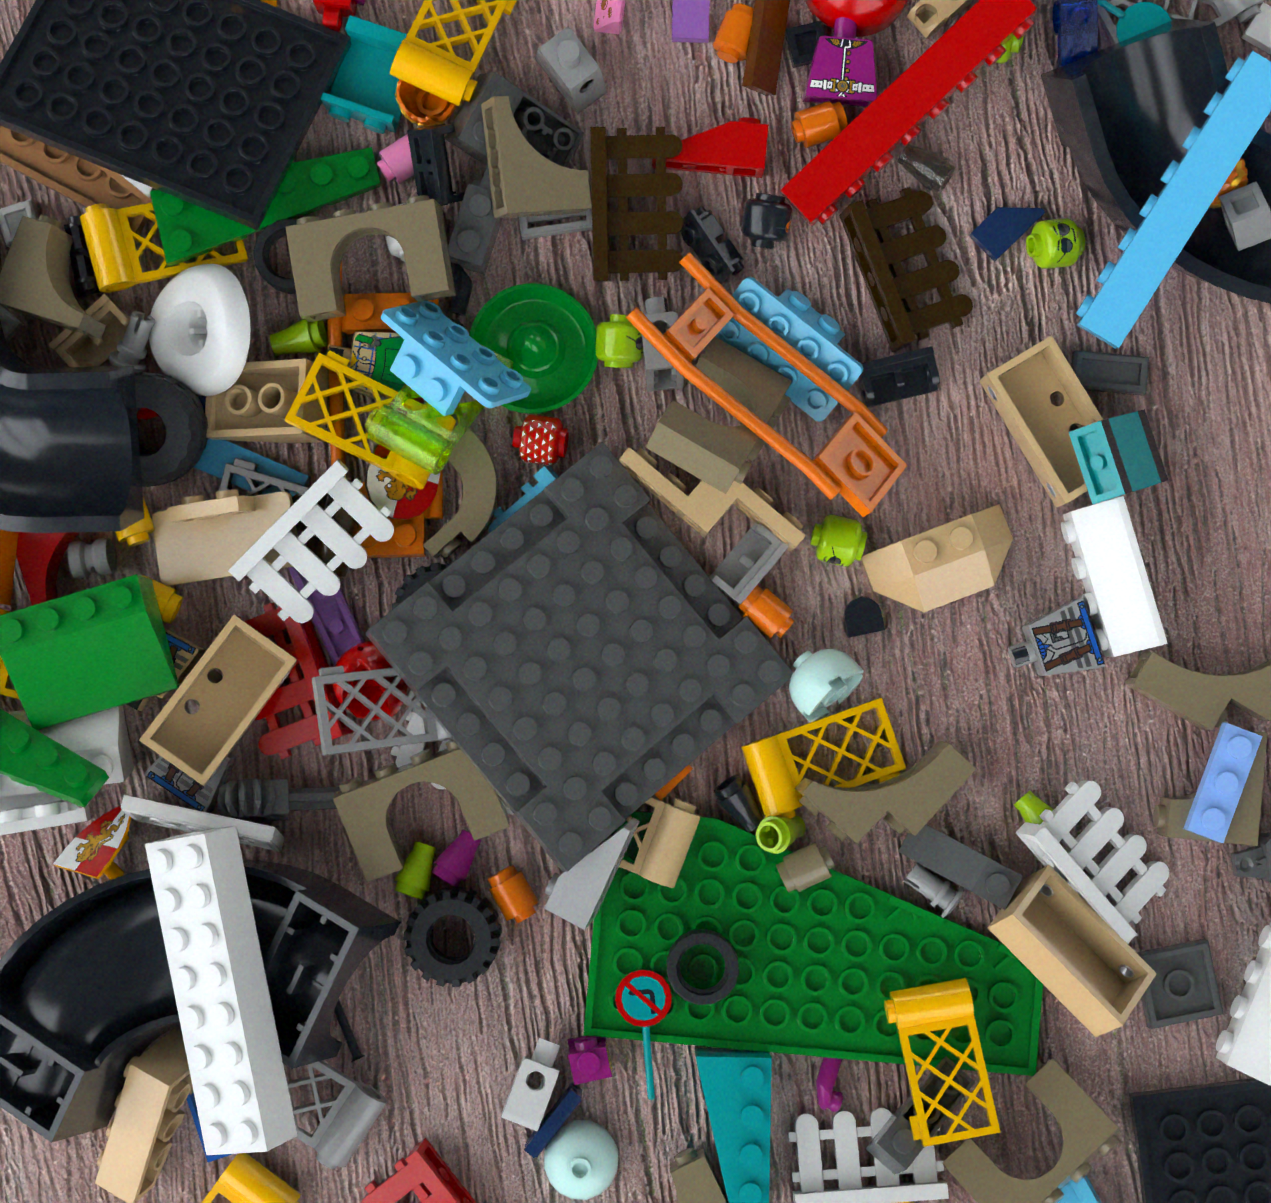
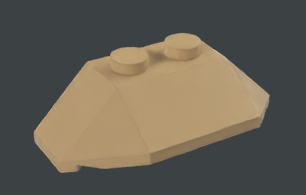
[861,504,1013,613]

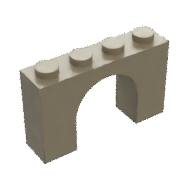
[285,195,456,322]
[646,337,792,494]
[333,740,510,883]
[942,1058,1122,1203]

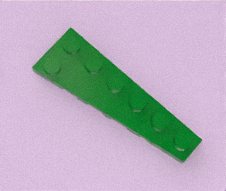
[150,147,380,267]
[0,709,109,808]

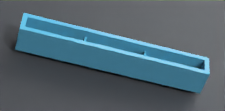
[1075,51,1271,349]

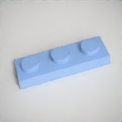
[1183,722,1263,843]

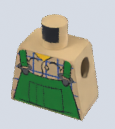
[327,332,408,407]

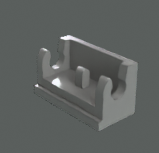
[709,522,789,606]

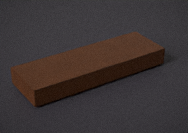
[742,0,790,96]

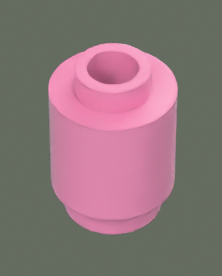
[377,134,414,184]

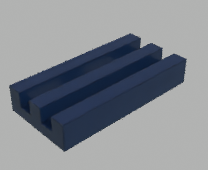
[524,1082,583,1158]

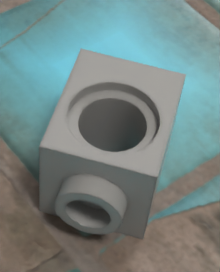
[1219,181,1271,251]

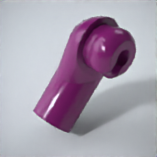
[816,1057,843,1112]

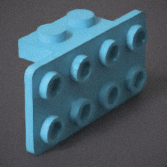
[715,277,863,422]
[380,301,531,416]

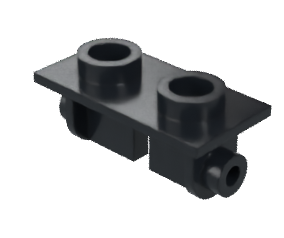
[681,206,745,285]
[64,215,102,298]

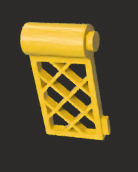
[390,0,517,106]
[80,202,248,293]
[285,350,456,489]
[741,698,906,819]
[884,978,1001,1147]
[202,1153,302,1203]

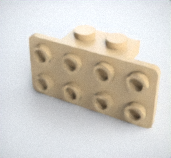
[152,489,298,586]

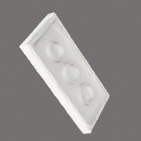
[121,795,285,852]

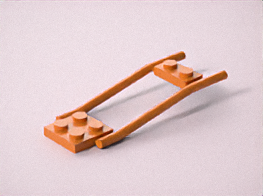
[625,252,908,517]
[327,261,443,558]

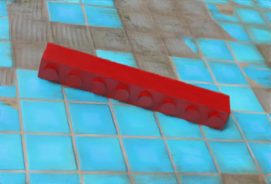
[781,0,1037,227]

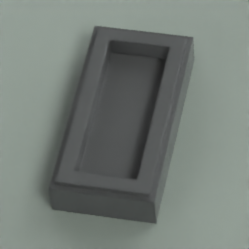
[1071,350,1149,396]

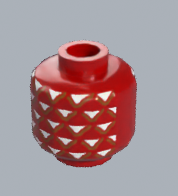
[512,414,569,466]

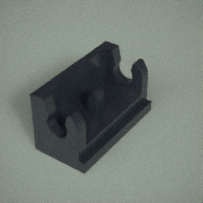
[407,123,465,206]
[858,346,940,408]

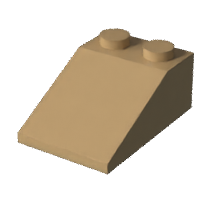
[205,359,328,443]

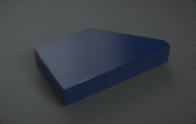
[969,207,1045,262]

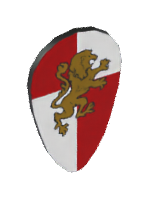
[365,392,442,520]

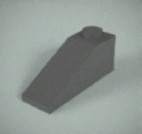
[898,825,1023,910]

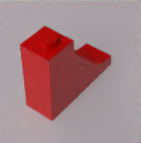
[16,532,80,606]

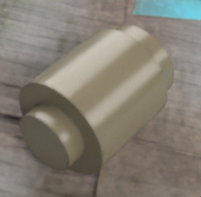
[776,842,835,892]

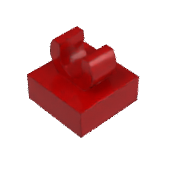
[313,0,357,33]

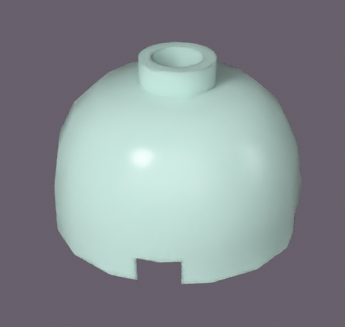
[789,649,864,722]
[544,1120,618,1200]

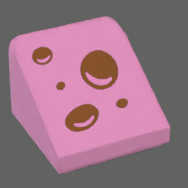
[593,0,625,34]

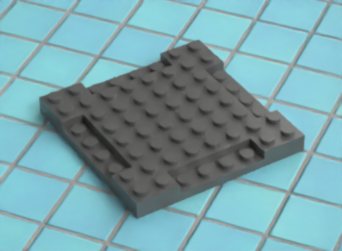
[365,442,793,872]

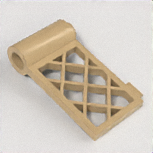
[610,797,701,888]

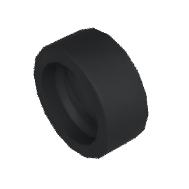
[253,219,297,294]
[666,929,739,1005]

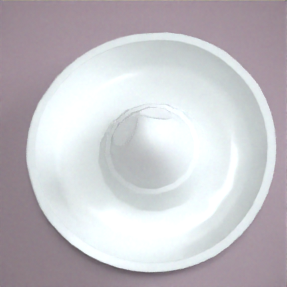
[149,264,251,396]

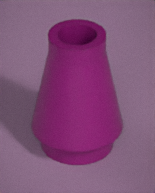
[431,829,482,888]

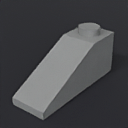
[544,818,640,930]

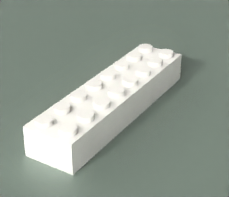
[145,825,297,1155]

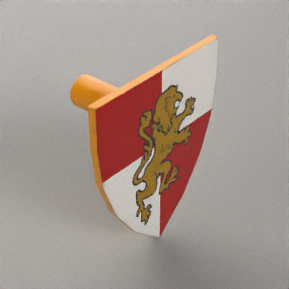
[53,805,131,880]

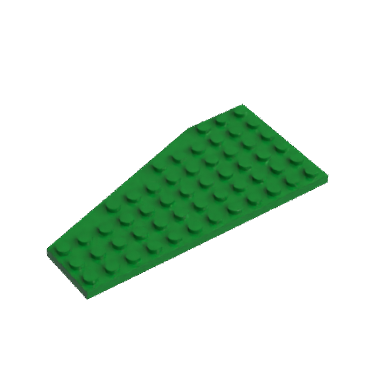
[583,810,1043,1076]

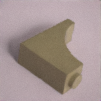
[481,96,592,219]
[0,215,106,339]
[1153,731,1268,846]
[670,1147,729,1203]

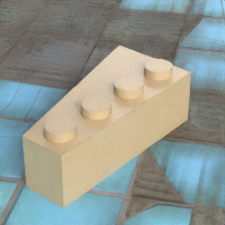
[95,1029,194,1203]

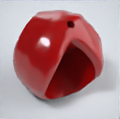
[332,641,410,721]

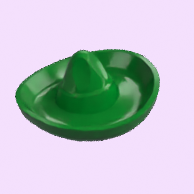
[469,283,598,414]

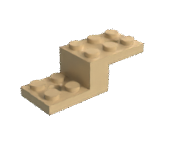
[619,447,806,552]

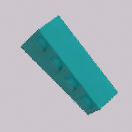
[694,1048,772,1203]

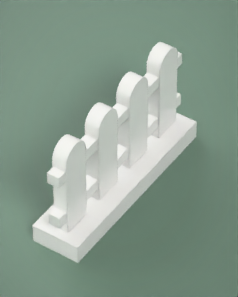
[228,458,394,623]
[1016,780,1169,944]
[0,792,91,835]
[788,1108,949,1203]

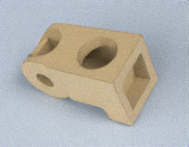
[907,0,974,39]

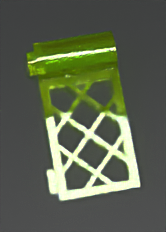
[365,344,514,475]

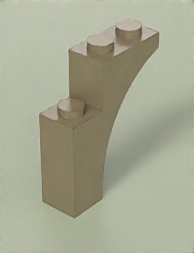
[1125,652,1271,731]
[795,740,976,844]

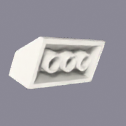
[1061,496,1168,657]
[0,705,134,798]
[1216,922,1271,1086]

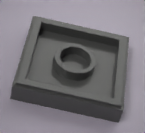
[1136,938,1224,1029]

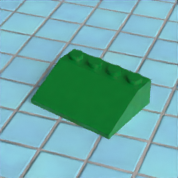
[0,574,179,731]

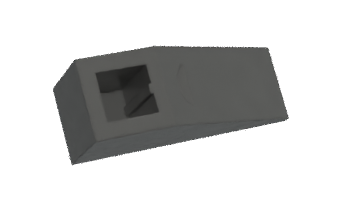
[865,1056,975,1175]

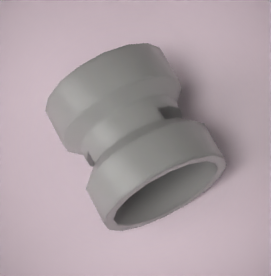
[68,538,116,579]

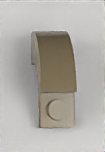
[423,425,499,559]

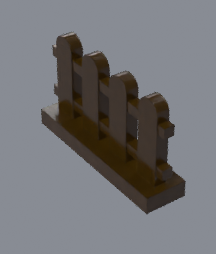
[590,127,684,282]
[839,187,973,352]

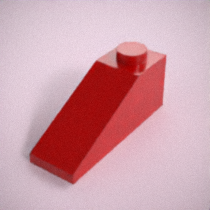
[652,117,769,178]

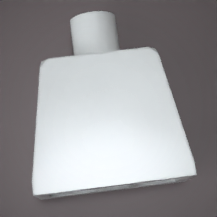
[501,1038,560,1131]

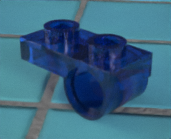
[1052,0,1098,67]

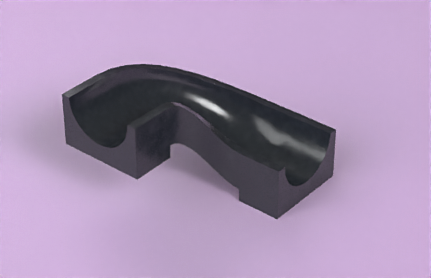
[1041,18,1271,304]
[0,252,144,533]
[0,860,400,1143]

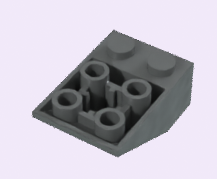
[445,72,584,167]

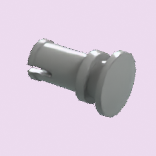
[109,311,155,372]
[903,862,964,918]

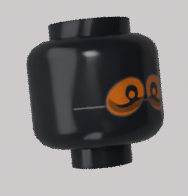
[741,193,793,249]

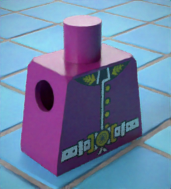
[802,17,877,107]

